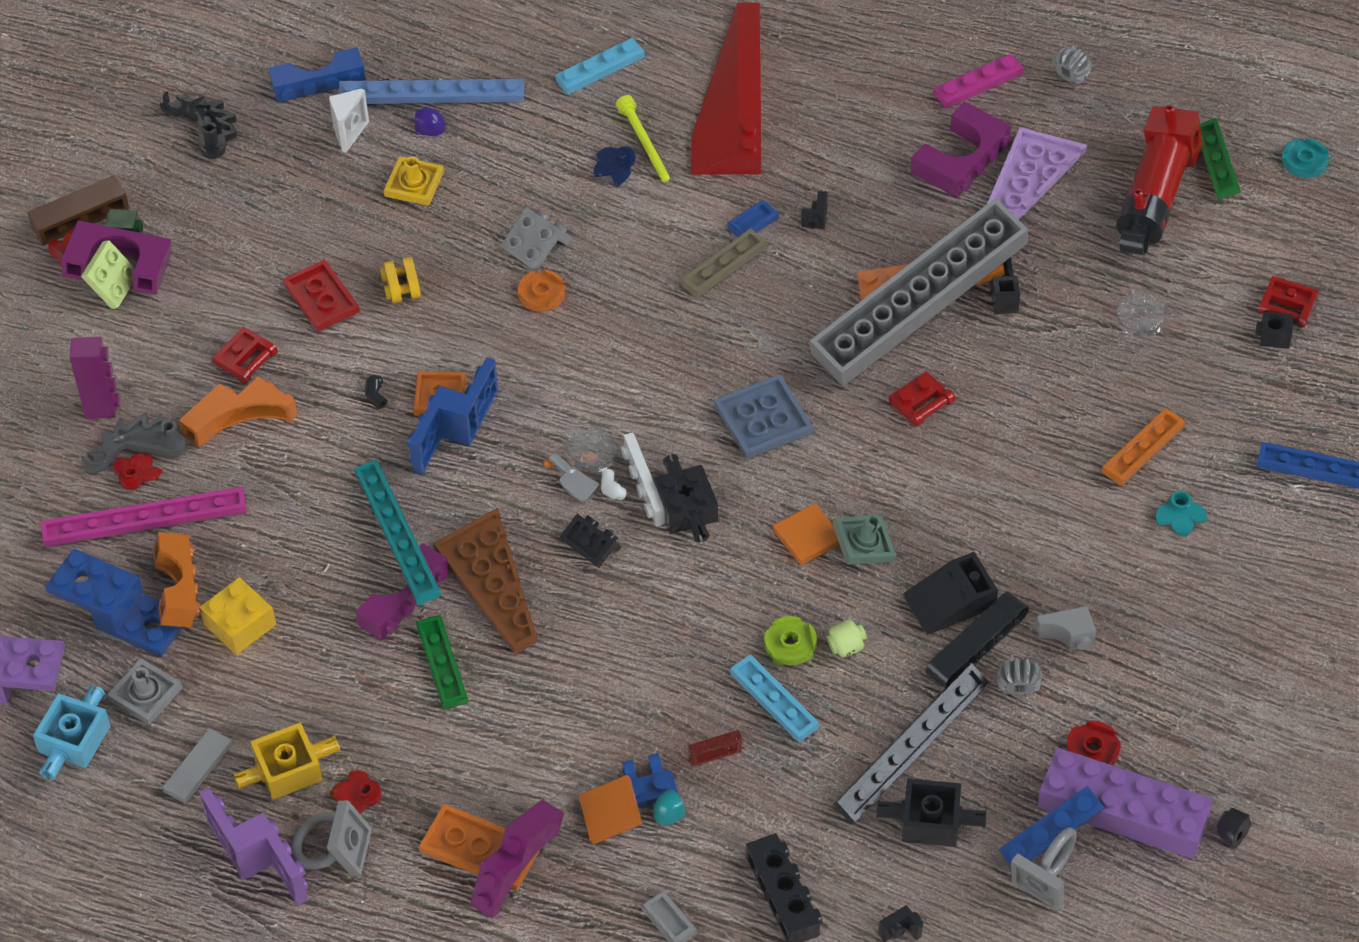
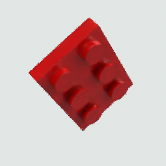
[282,259,360,332]

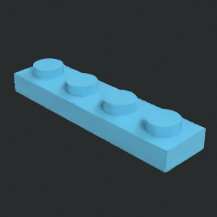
[555,38,645,95]
[730,654,819,743]

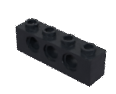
[746,833,823,942]

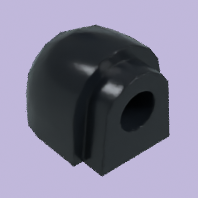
[1217,808,1252,848]

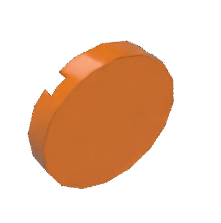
[518,270,566,312]

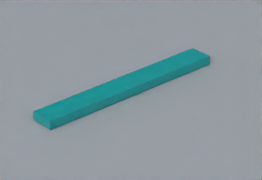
[354,459,442,606]

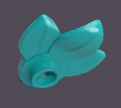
[1156,491,1207,537]

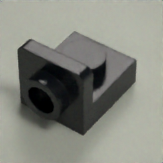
[801,191,828,229]
[878,905,923,942]

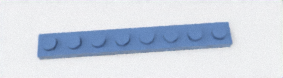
[339,79,524,104]

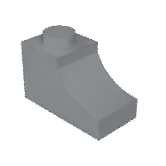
[1035,606,1097,651]

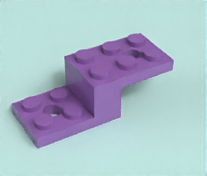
[0,636,65,704]
[199,787,308,906]

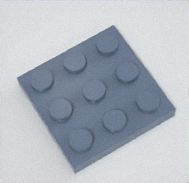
[714,374,814,459]

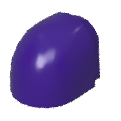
[414,107,446,136]

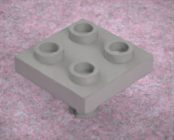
[107,658,183,725]

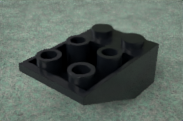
[903,552,998,635]

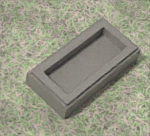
[641,890,697,942]

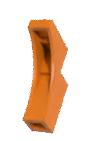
[179,377,297,447]

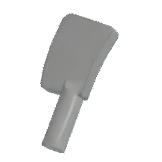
[549,452,599,503]

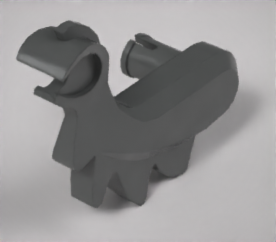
[81,413,187,474]

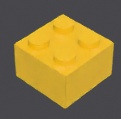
[199,577,276,655]

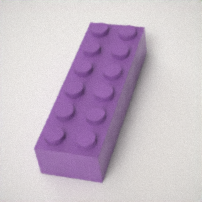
[1038,747,1213,859]

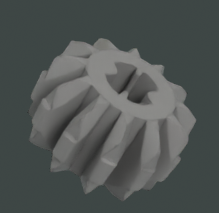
[1052,45,1092,84]
[997,658,1042,697]

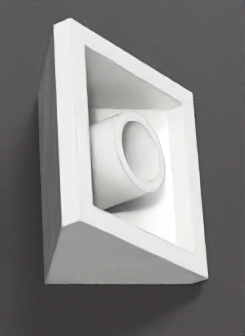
[329,89,369,153]

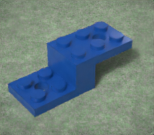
[407,357,498,475]
[45,548,183,657]

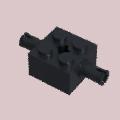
[654,454,718,543]
[876,778,987,847]

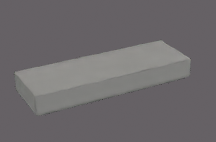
[162,728,233,804]

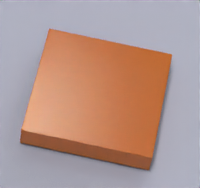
[413,372,467,416]
[773,503,840,565]
[579,775,642,844]

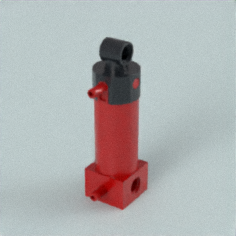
[1116,105,1203,256]

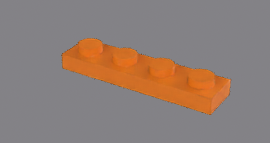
[1102,408,1185,486]

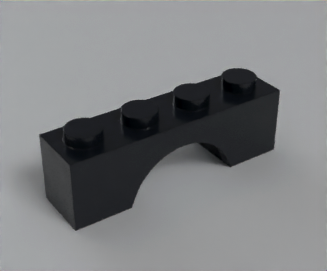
[989,257,1020,315]

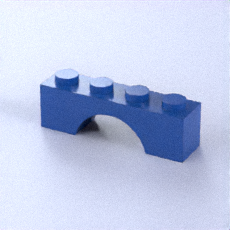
[268,47,366,103]

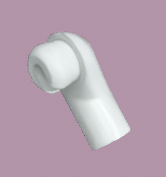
[601,469,627,501]

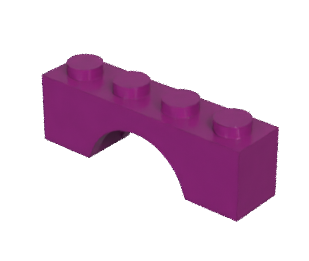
[356,543,448,641]

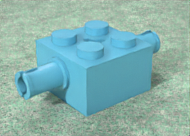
[33,685,111,780]

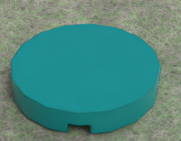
[1281,138,1329,178]

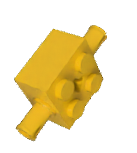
[233,722,340,800]

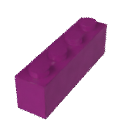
[69,337,120,419]

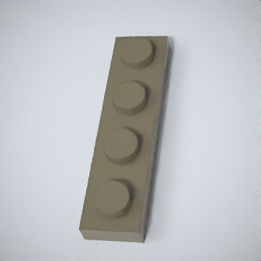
[681,228,767,298]

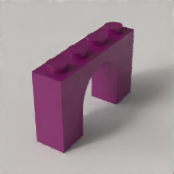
[910,101,1012,198]
[62,220,172,295]

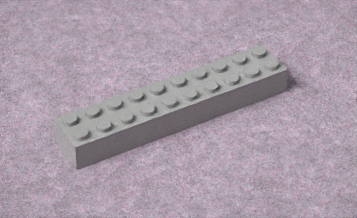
[810,198,1028,387]

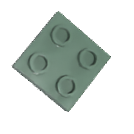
[832,514,897,565]

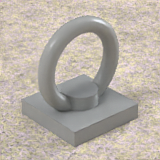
[291,800,372,876]
[1011,827,1077,911]

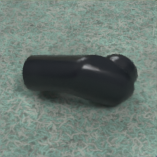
[365,375,388,409]

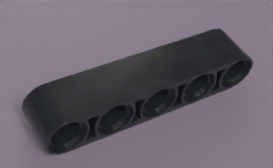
[925,591,1029,688]

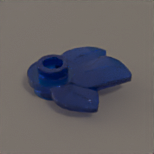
[593,146,636,186]

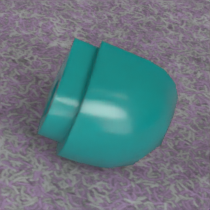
[653,789,685,826]

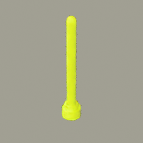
[616,95,670,182]

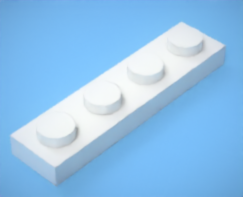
[621,433,665,527]

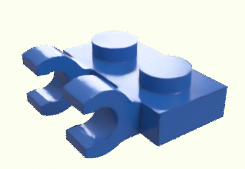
[622,753,678,808]

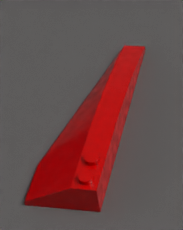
[691,3,761,175]

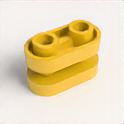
[380,257,421,304]

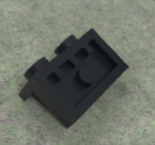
[559,513,622,568]

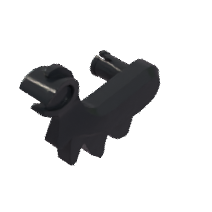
[160,91,237,159]

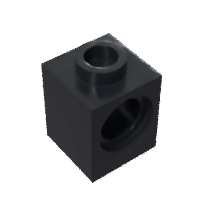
[1255,312,1293,349]

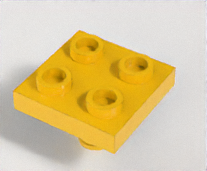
[384,156,444,206]

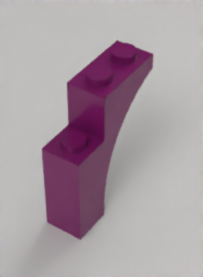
[470,800,564,918]

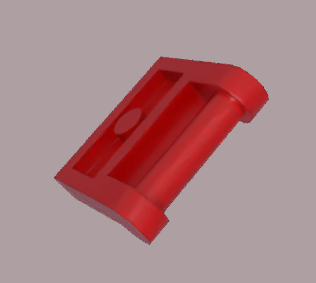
[1258,276,1319,328]
[212,327,278,384]
[889,371,956,427]

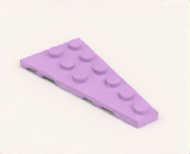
[987,127,1087,220]

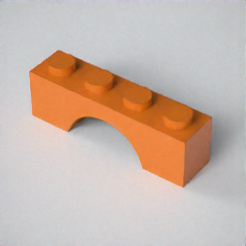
[153,532,200,628]

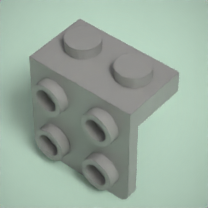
[502,207,572,270]

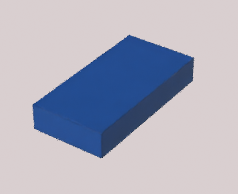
[727,200,779,237]

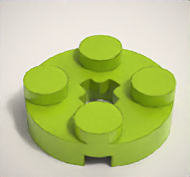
[764,616,817,666]

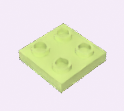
[81,240,135,309]

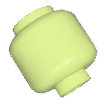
[826,619,867,658]

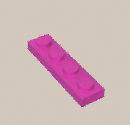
[934,53,1024,109]

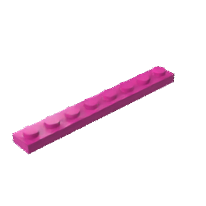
[41,487,247,547]

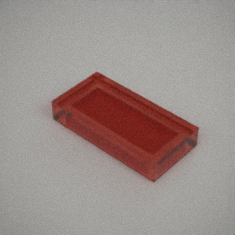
[688,730,742,767]

